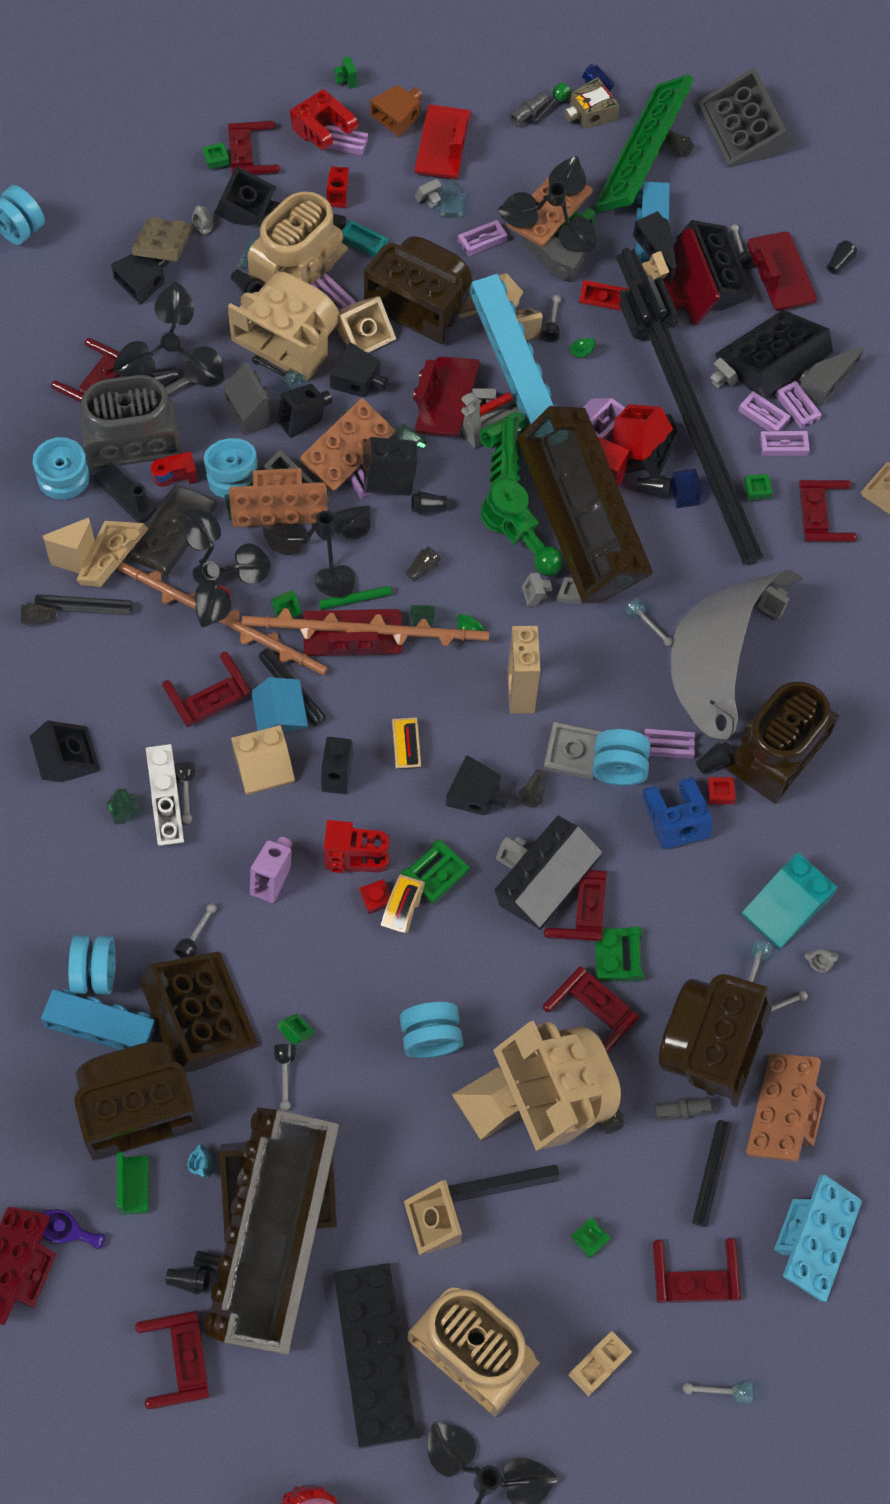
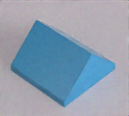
[252,677,308,734]

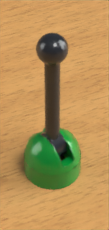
[531,82,571,125]

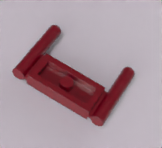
[228,121,280,175]
[51,338,120,403]
[799,480,857,542]
[162,652,252,727]
[544,870,607,941]
[542,966,640,1054]
[653,1238,742,1303]
[135,1311,210,1410]

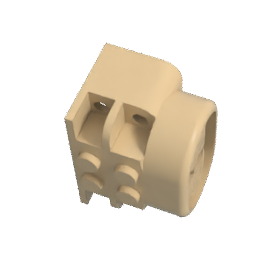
[248,192,348,286]
[228,272,339,382]
[493,1021,621,1151]
[408,1287,540,1418]

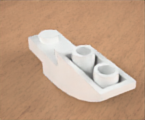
[146,744,184,846]

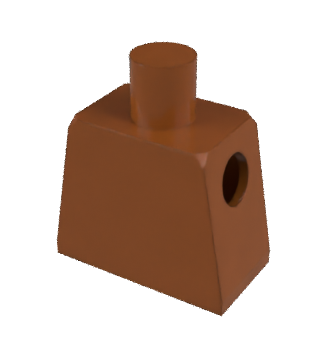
[370,85,423,138]

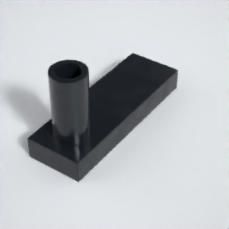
[625,414,680,477]
[93,462,159,523]

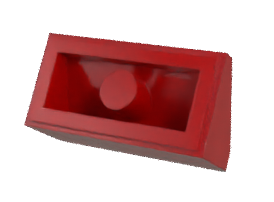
[579,280,628,311]

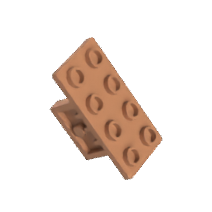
[507,177,592,247]
[300,398,395,492]
[229,468,328,527]
[746,1053,825,1162]

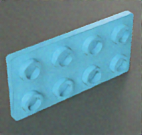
[774,1175,862,1302]

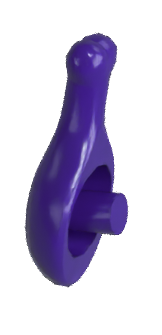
[42,1209,106,1249]

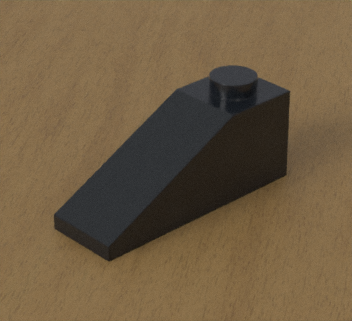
[633,211,676,283]

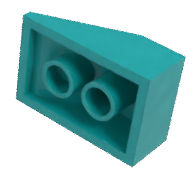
[741,853,838,949]

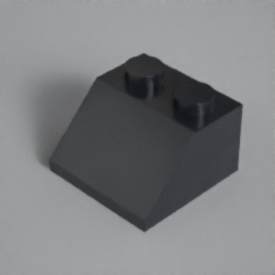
[214,166,276,224]
[362,437,417,496]
[30,720,100,782]

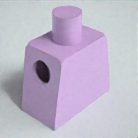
[250,837,293,904]

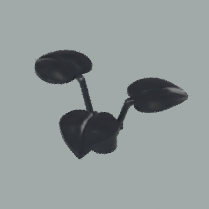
[498,156,597,252]
[114,282,224,386]
[263,505,371,598]
[181,509,271,627]
[427,1422,558,1504]

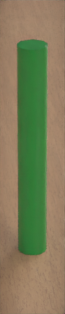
[318,585,392,610]

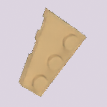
[77,521,148,587]

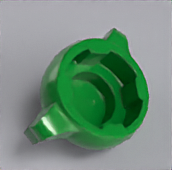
[569,338,595,358]
[456,614,485,631]

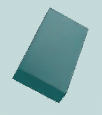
[342,220,388,257]

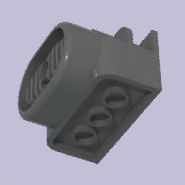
[80,375,182,470]

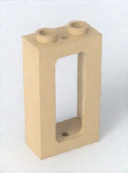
[507,626,540,714]

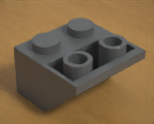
[224,363,272,435]

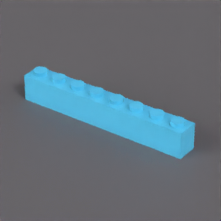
[469,274,569,452]

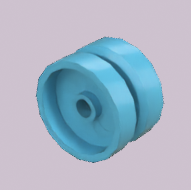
[0,185,45,245]
[32,437,90,500]
[203,438,259,498]
[592,729,651,786]
[68,935,116,995]
[400,1002,463,1058]

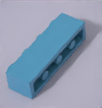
[635,181,670,264]
[41,989,157,1050]

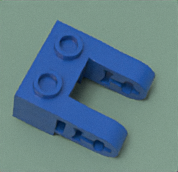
[642,777,713,850]

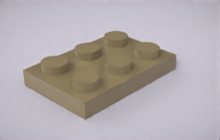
[132,217,192,261]

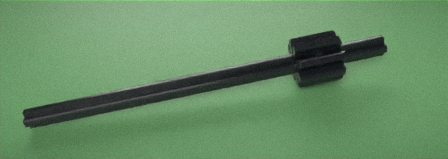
[616,248,763,565]

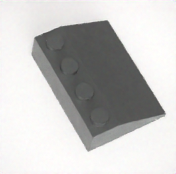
[697,67,794,167]

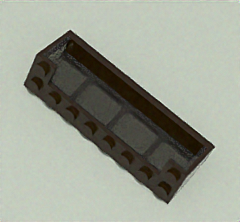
[517,406,653,604]
[204,1107,339,1355]

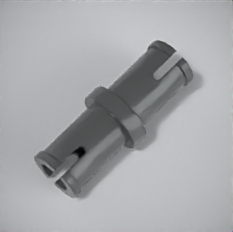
[509,92,548,126]
[654,1096,712,1122]

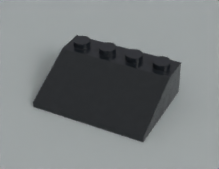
[715,310,833,397]

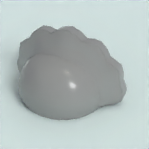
[192,206,214,235]
[805,949,839,973]

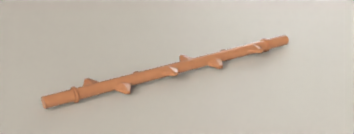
[116,561,328,676]
[242,608,489,647]

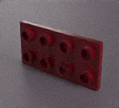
[0,1207,57,1325]

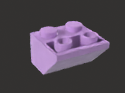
[567,398,625,442]

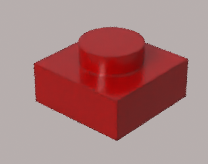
[707,777,735,805]
[359,879,390,914]

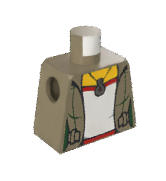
[564,78,619,128]

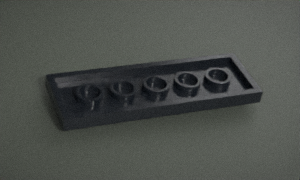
[334,1263,417,1449]

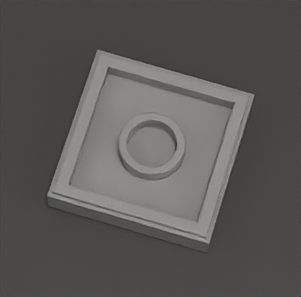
[543,722,601,780]

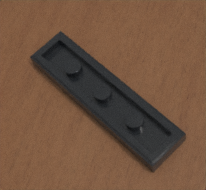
[448,1164,560,1202]

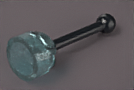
[252,355,302,390]

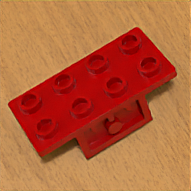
[415,104,471,179]

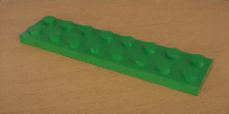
[594,74,694,213]

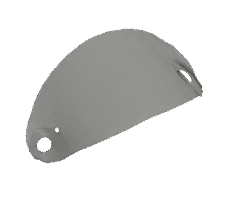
[671,569,804,740]

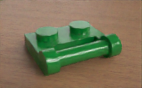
[400,839,470,905]
[595,926,645,982]

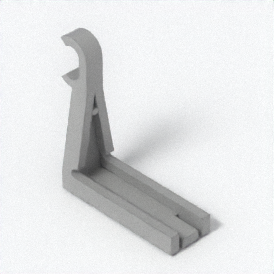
[461,393,520,449]

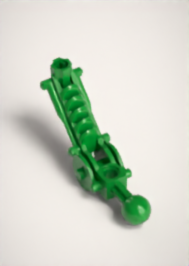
[479,412,564,577]

